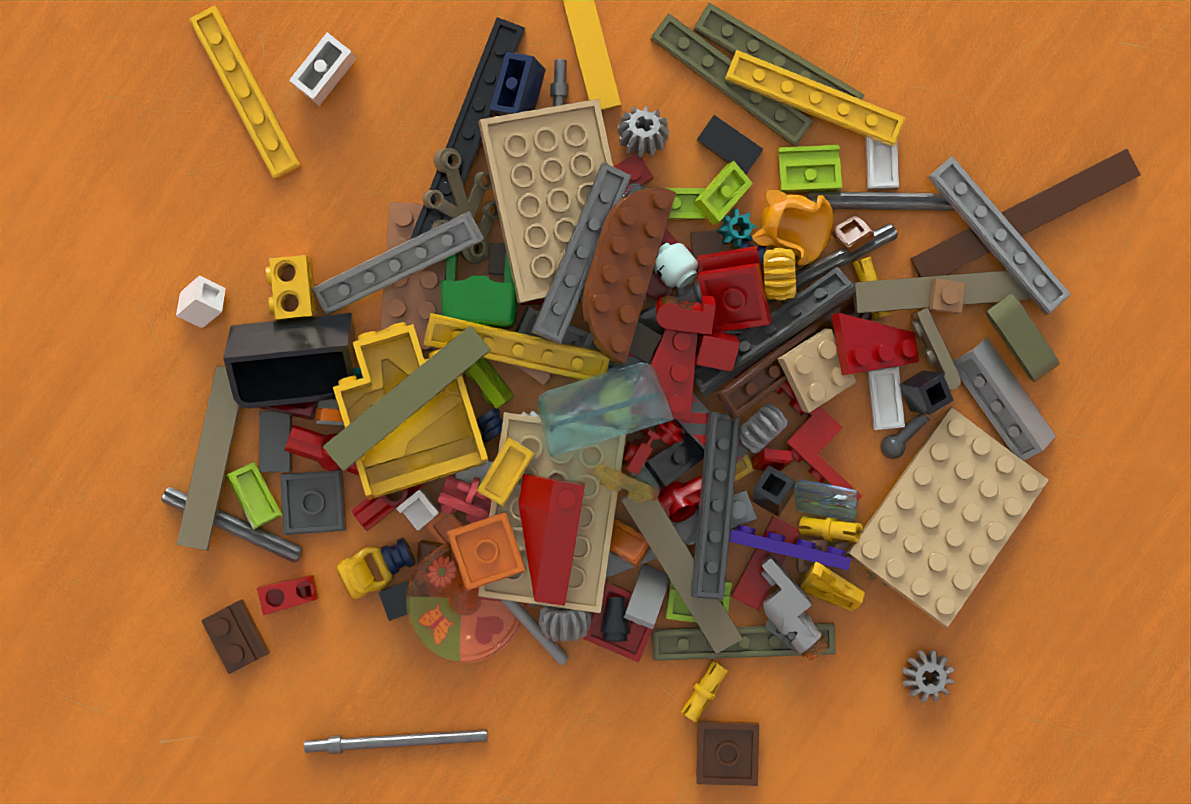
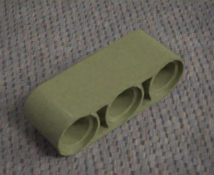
[985,294,1060,382]

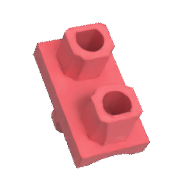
[438,476,492,523]

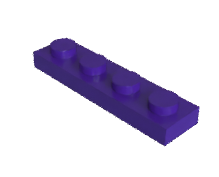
[729,524,851,570]

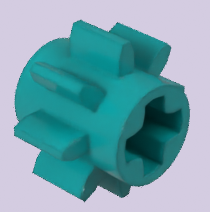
[716,209,756,248]

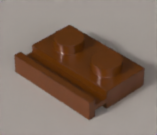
[201,599,270,674]

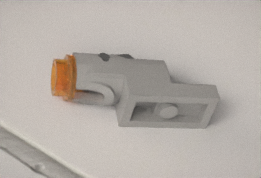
[761,554,828,661]

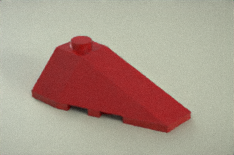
[518,473,585,606]

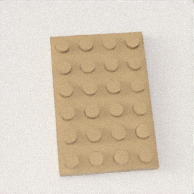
[478,99,613,303]
[846,407,1049,627]
[478,412,627,613]

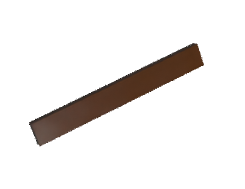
[910,149,1141,277]

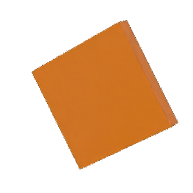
[447,511,526,591]

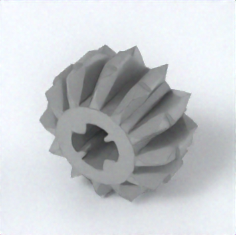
[617,105,669,158]
[738,403,788,453]
[539,605,591,643]
[902,650,955,702]

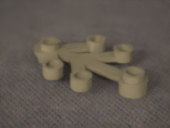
[423,148,499,264]

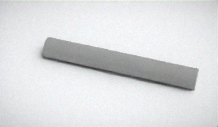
[501,599,569,665]

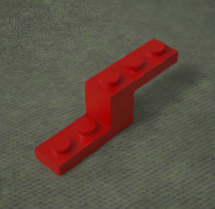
[774,380,862,505]

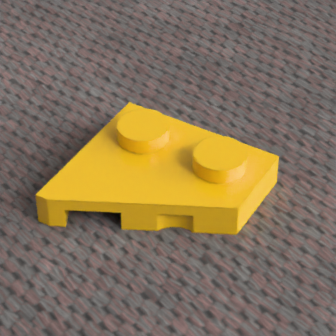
[798,562,865,612]

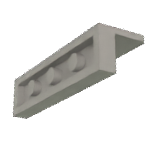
[953,338,1055,461]

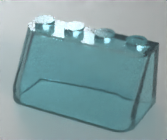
[537,363,674,457]

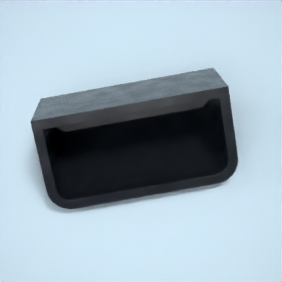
[223,313,357,408]

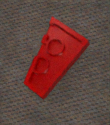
[831,313,920,375]
[628,329,698,420]

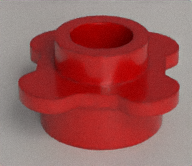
[655,417,685,446]

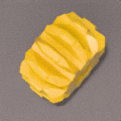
[764,248,796,301]

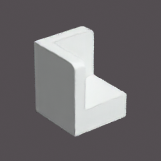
[176,275,226,328]
[396,488,441,531]

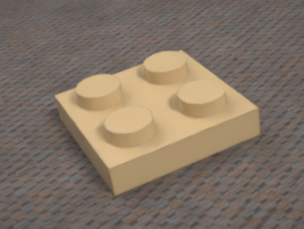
[777,328,856,413]

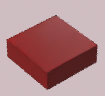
[751,448,793,471]

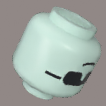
[653,243,698,289]

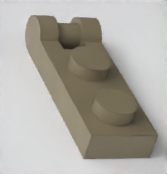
[910,308,961,390]

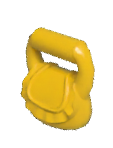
[337,546,393,599]

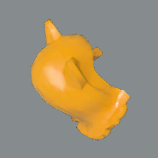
[752,190,834,266]

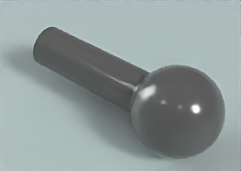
[881,413,930,459]

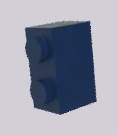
[490,52,546,116]

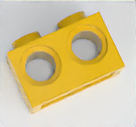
[266,255,317,320]

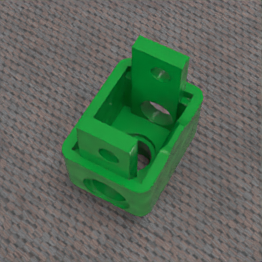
[441,253,518,329]

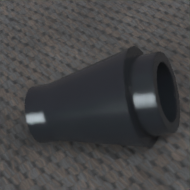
[600,597,631,642]

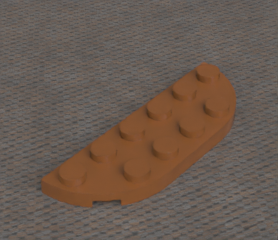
[583,187,676,364]

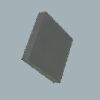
[280,470,346,535]

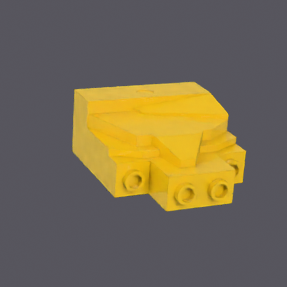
[333,322,488,500]

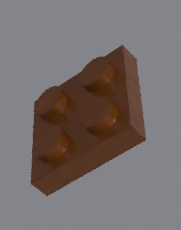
[696,721,759,786]

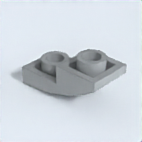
[624,564,670,629]

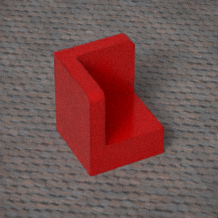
[695,330,740,371]

